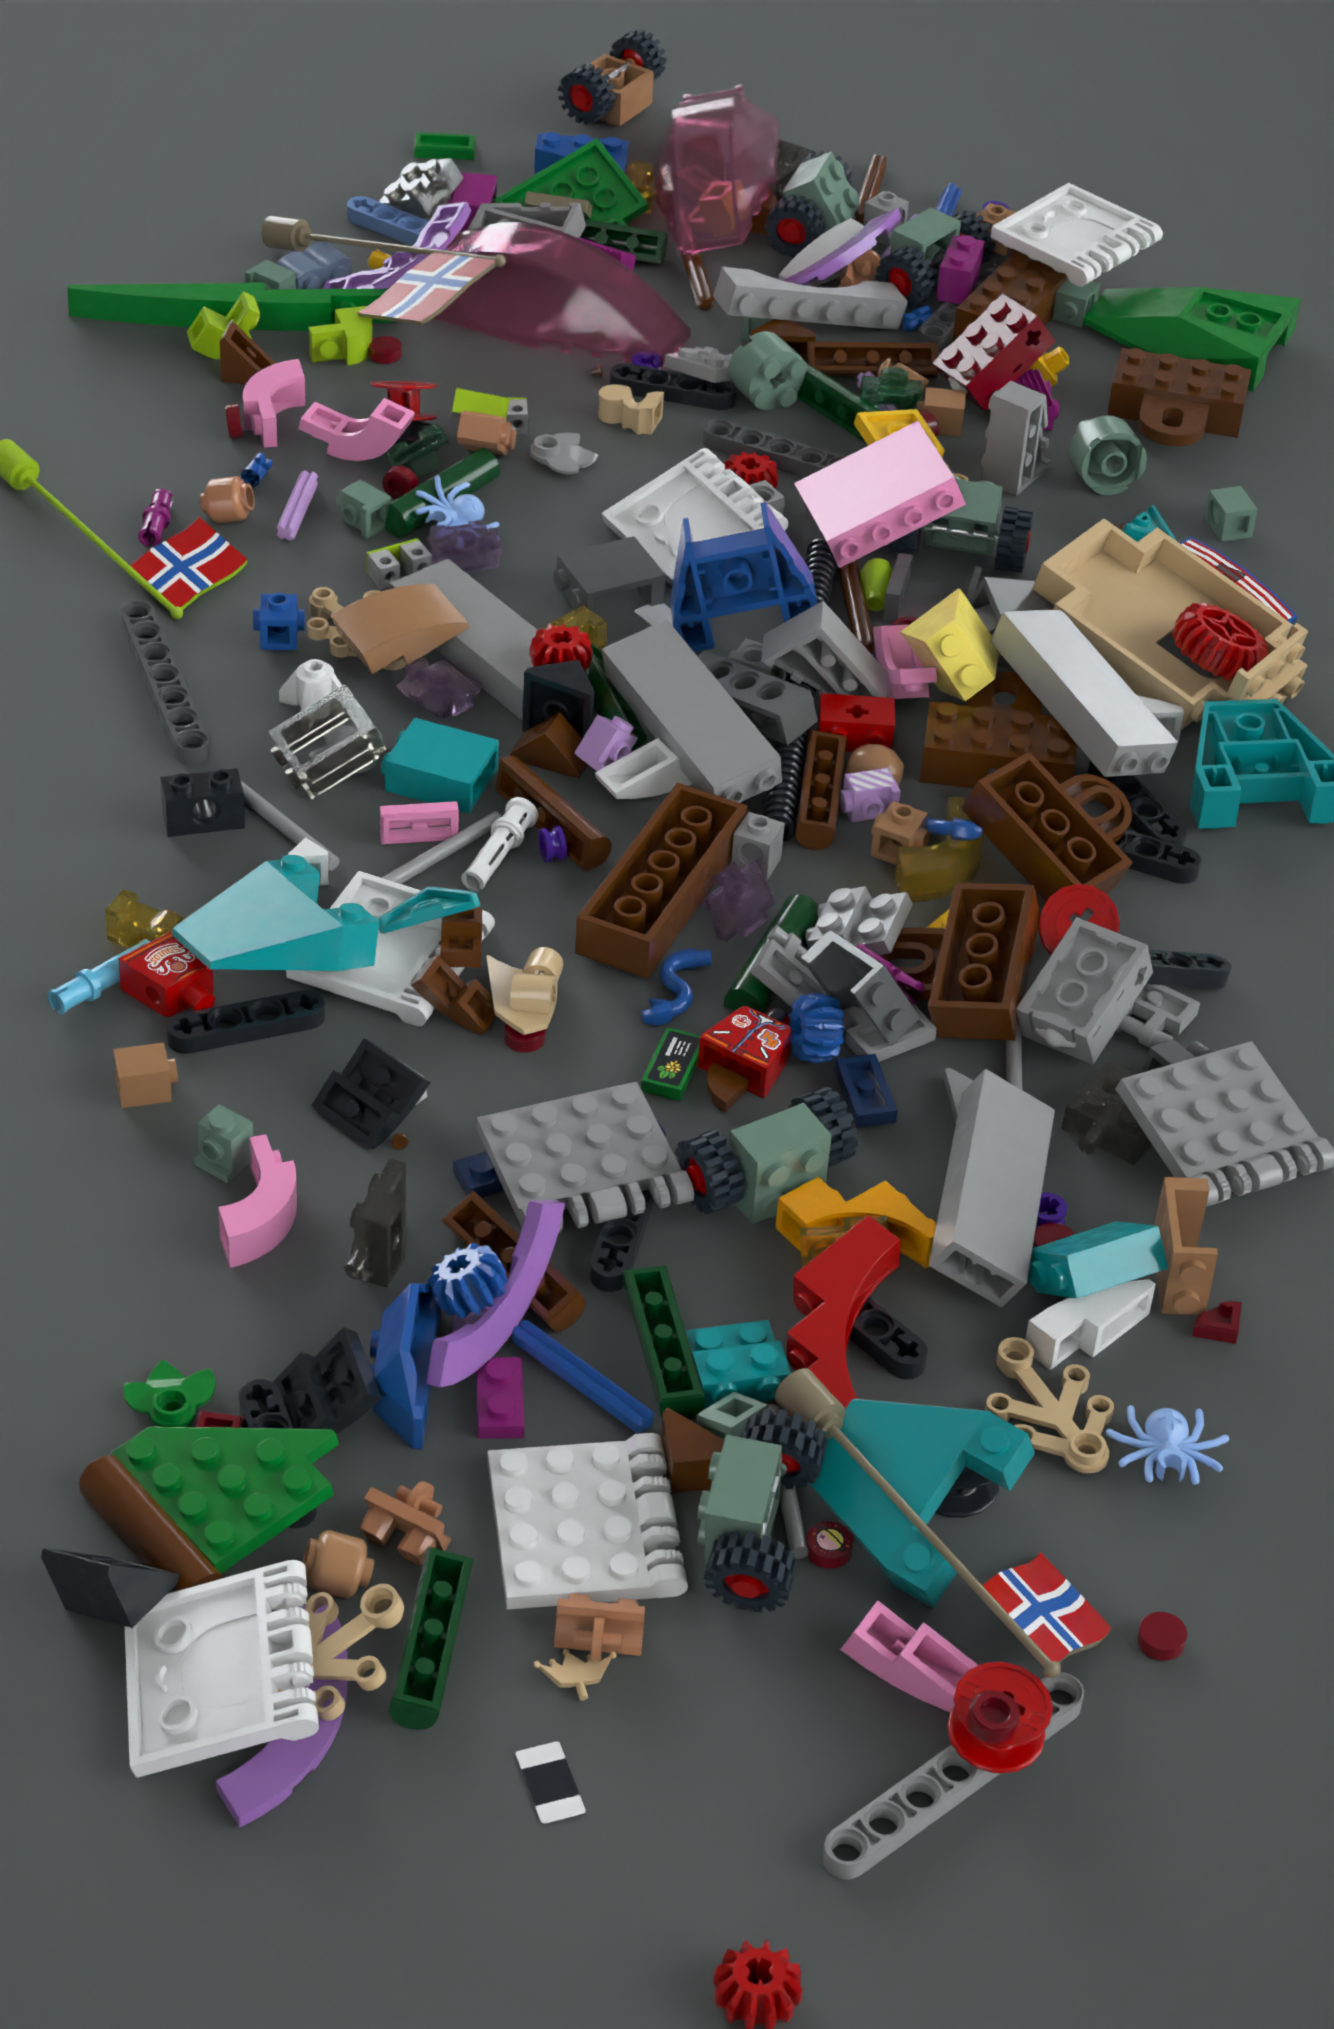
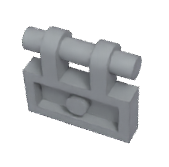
[664,347,733,383]
[750,925,827,1007]
[1115,984,1200,1048]
[843,1004,937,1062]

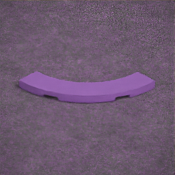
[323,202,471,289]
[783,208,903,285]
[426,1200,565,1388]
[216,1605,349,1828]

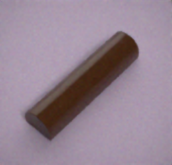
[805,341,938,378]
[796,730,847,850]
[495,756,612,872]
[441,1191,585,1331]
[79,1455,224,1593]

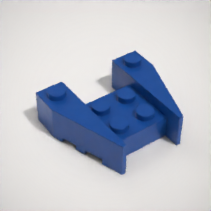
[670,502,818,652]

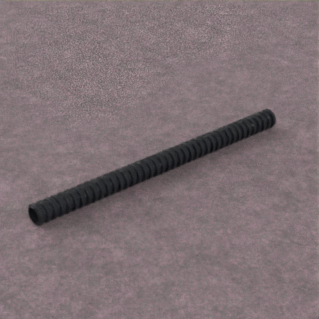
[762,538,836,841]

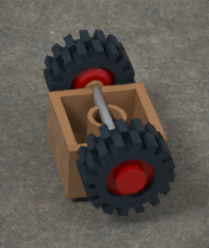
[558,29,666,127]

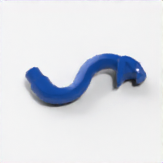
[926,818,983,841]
[642,948,712,1026]

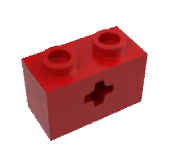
[817,693,895,752]

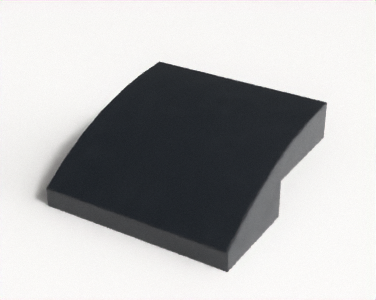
[311,1038,431,1149]
[273,1327,382,1434]

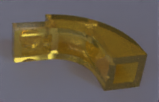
[894,797,985,902]

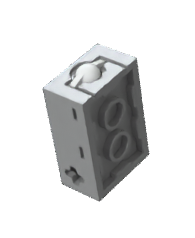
[1016,917,1153,1065]

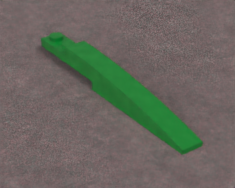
[67,283,396,331]

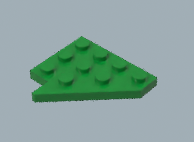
[493,138,649,226]
[111,1427,339,1574]

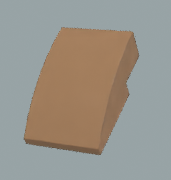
[330,584,470,674]

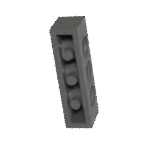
[698,650,818,745]

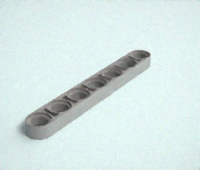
[822,1672,1084,1880]

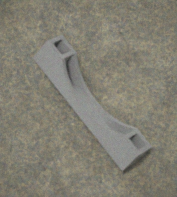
[713,267,908,330]

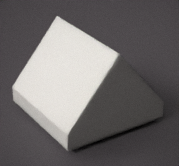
[288,837,329,886]

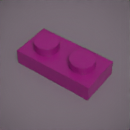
[476,1357,525,1439]

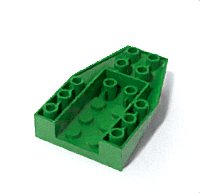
[1083,287,1301,392]

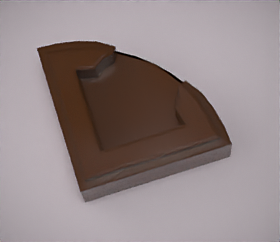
[707,1062,749,1113]

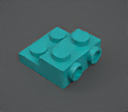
[685,1320,791,1409]

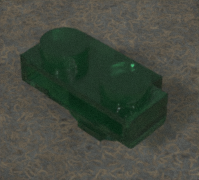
[860,367,923,409]
[387,424,450,477]

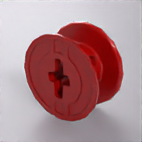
[370,381,437,421]
[1038,884,1120,956]
[947,1662,1053,1774]

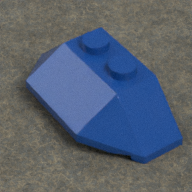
[369,1283,441,1450]

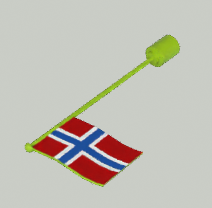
[0,439,247,620]

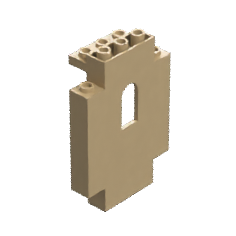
[1032,518,1309,730]

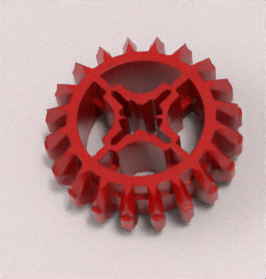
[1172,602,1269,681]

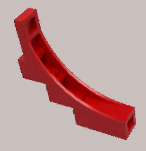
[780,1215,900,1416]

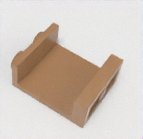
[1155,1177,1218,1315]

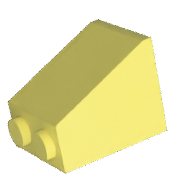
[900,588,999,701]

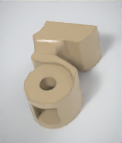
[598,385,664,435]

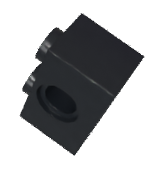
[160,768,245,837]

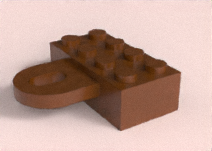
[1107,348,1251,446]
[920,671,1077,789]
[961,752,1133,902]
[879,882,1040,1041]

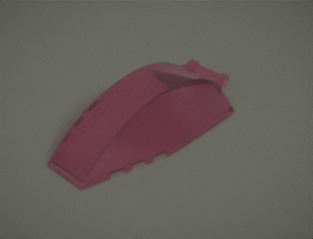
[654,84,779,255]
[434,222,691,367]

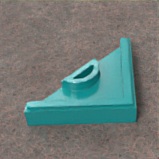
[1121,505,1176,542]
[378,886,480,934]

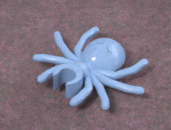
[415,476,499,552]
[1106,1405,1229,1485]

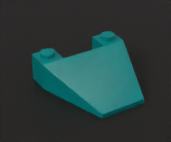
[1189,699,1334,829]
[172,855,379,971]
[808,1399,1035,1609]

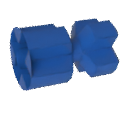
[901,305,933,332]
[241,453,273,487]

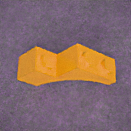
[775,1177,936,1269]

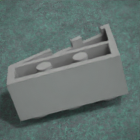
[468,202,586,275]
[981,381,1051,496]
[761,601,888,697]

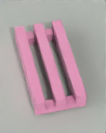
[380,801,459,845]

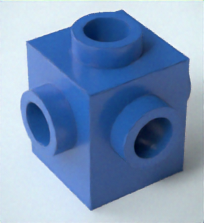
[253,593,305,650]

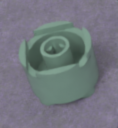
[728,331,807,410]
[1069,416,1147,495]

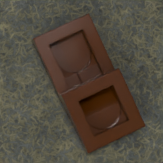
[440,908,483,968]
[411,955,496,1035]

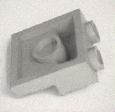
[806,886,913,955]

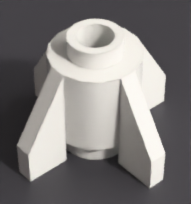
[279,659,352,730]

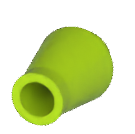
[860,558,893,611]

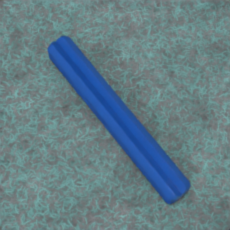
[512,1320,654,1434]

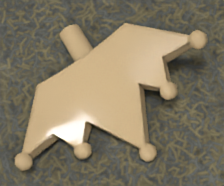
[533,1649,616,1701]

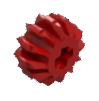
[723,451,779,489]
[529,623,593,673]
[713,1939,803,2029]

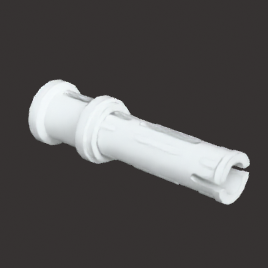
[461,797,539,892]

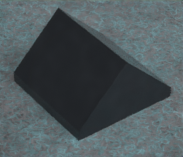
[522,660,594,739]
[41,1548,179,1628]

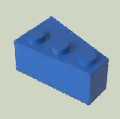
[534,132,629,176]

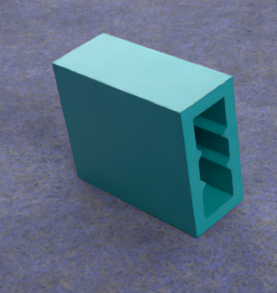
[381,718,499,814]
[1028,1221,1168,1299]

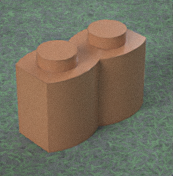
[457,410,516,456]

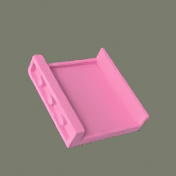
[794,421,966,568]

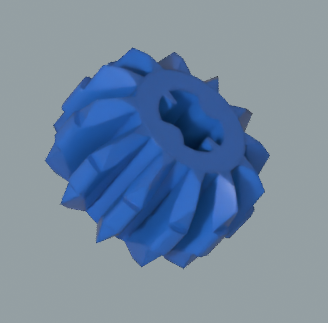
[788,993,846,1063]
[427,1243,508,1319]

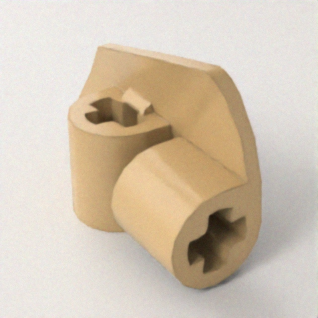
[486,947,564,1035]

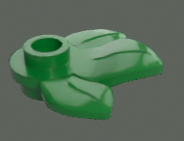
[123,1360,215,1427]

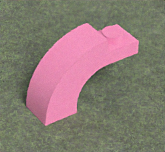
[243,359,305,448]
[298,398,415,461]
[873,624,937,699]
[218,1134,297,1268]

